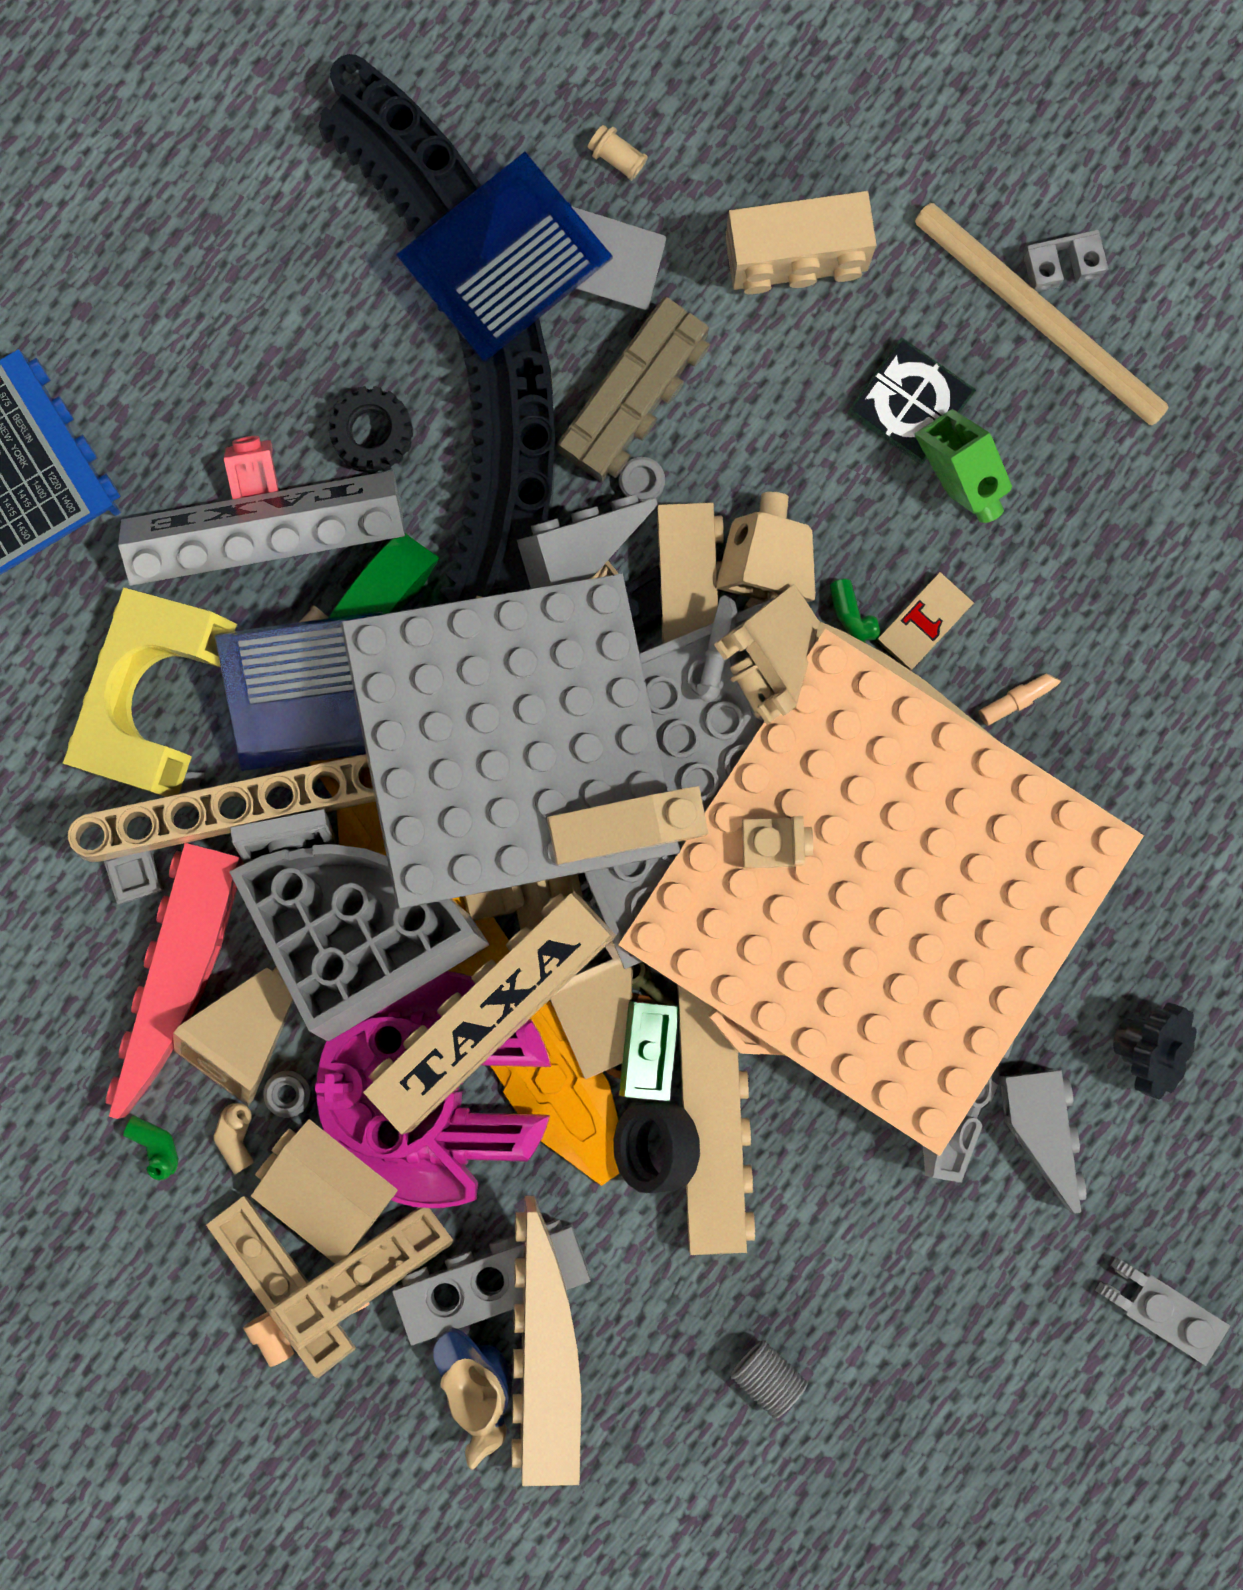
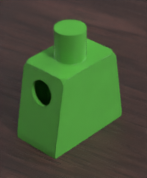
[914,409,1012,523]

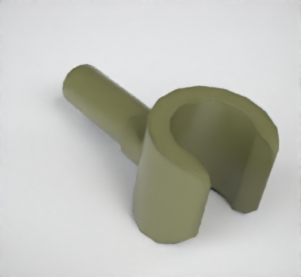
[632,962,678,1007]

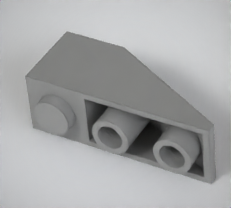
[517,494,658,589]
[999,1069,1086,1213]

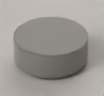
[619,457,665,502]

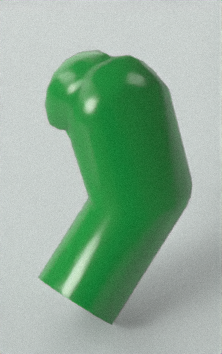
[123,1115,179,1181]

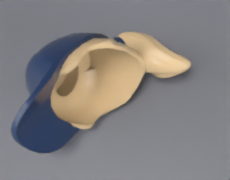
[433,1328,512,1470]

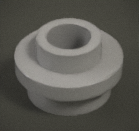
[263,1071,311,1118]

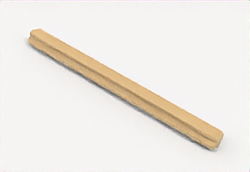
[915,203,1169,425]

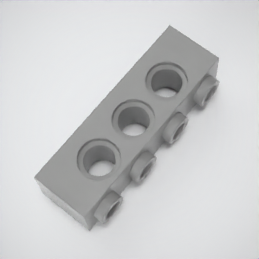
[392,1219,591,1346]

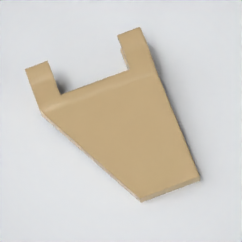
[714,584,820,724]
[550,941,633,1079]

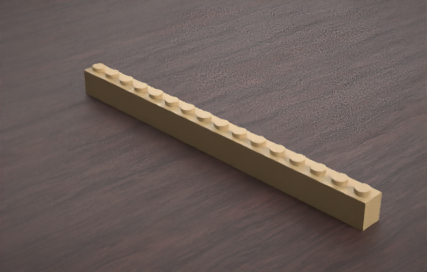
[657,503,755,1255]

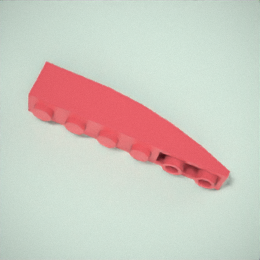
[106,843,244,1119]

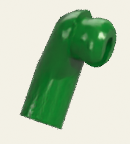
[830,579,880,643]

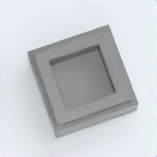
[104,850,164,905]

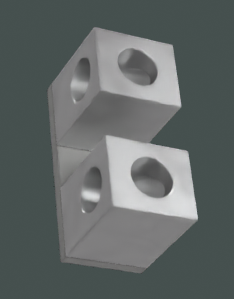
[1023,230,1108,292]

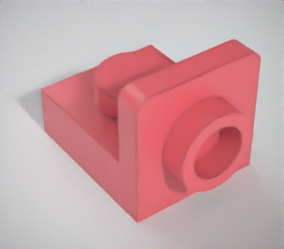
[224,436,279,499]

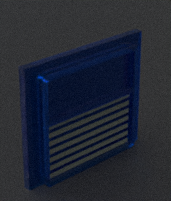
[396,151,613,362]
[215,611,383,771]

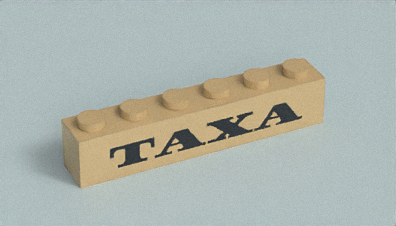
[363,893,617,1135]

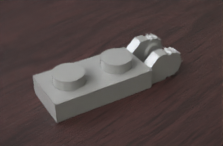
[1095,1257,1230,1366]

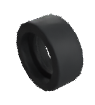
[613,1102,700,1193]

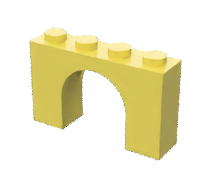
[63,587,237,797]

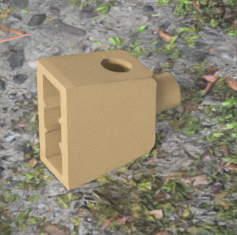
[716,492,815,602]

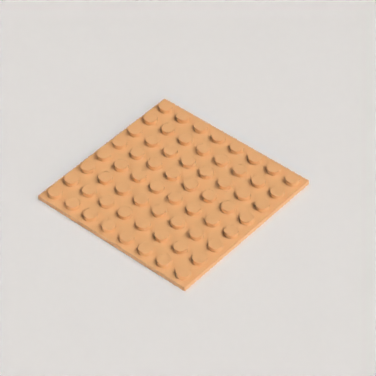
[618,628,1144,1156]

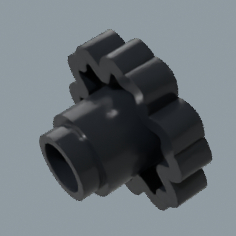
[1113,1002,1197,1100]

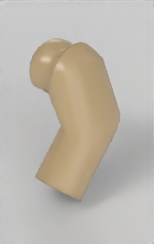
[214,1103,255,1175]

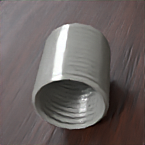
[731,1340,808,1419]

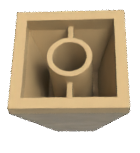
[173,966,294,1106]

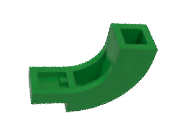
[307,533,439,693]

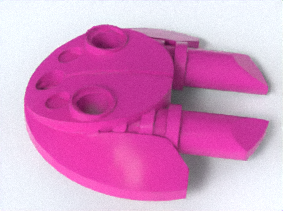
[315,971,551,1208]

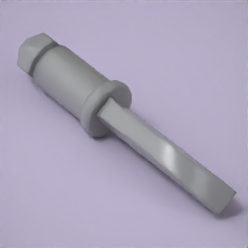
[697,595,737,702]

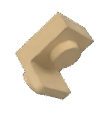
[742,816,813,868]

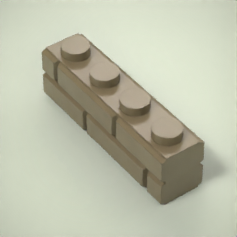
[557,296,711,483]

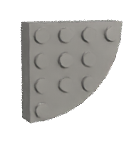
[229,844,490,1042]

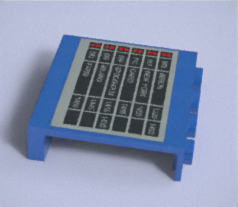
[0,349,121,575]

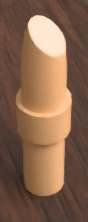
[979,673,1061,726]

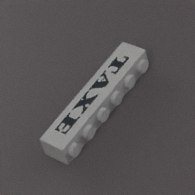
[118,470,405,586]

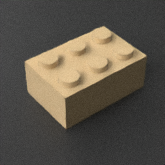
[725,191,877,294]

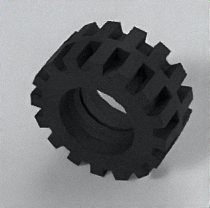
[328,386,413,474]

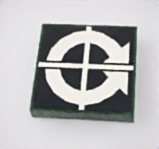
[847,337,976,466]

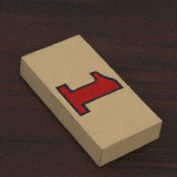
[877,572,974,671]

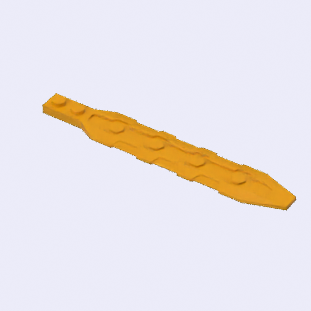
[284,700,620,1186]

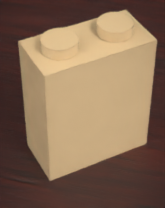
[251,1119,398,1264]

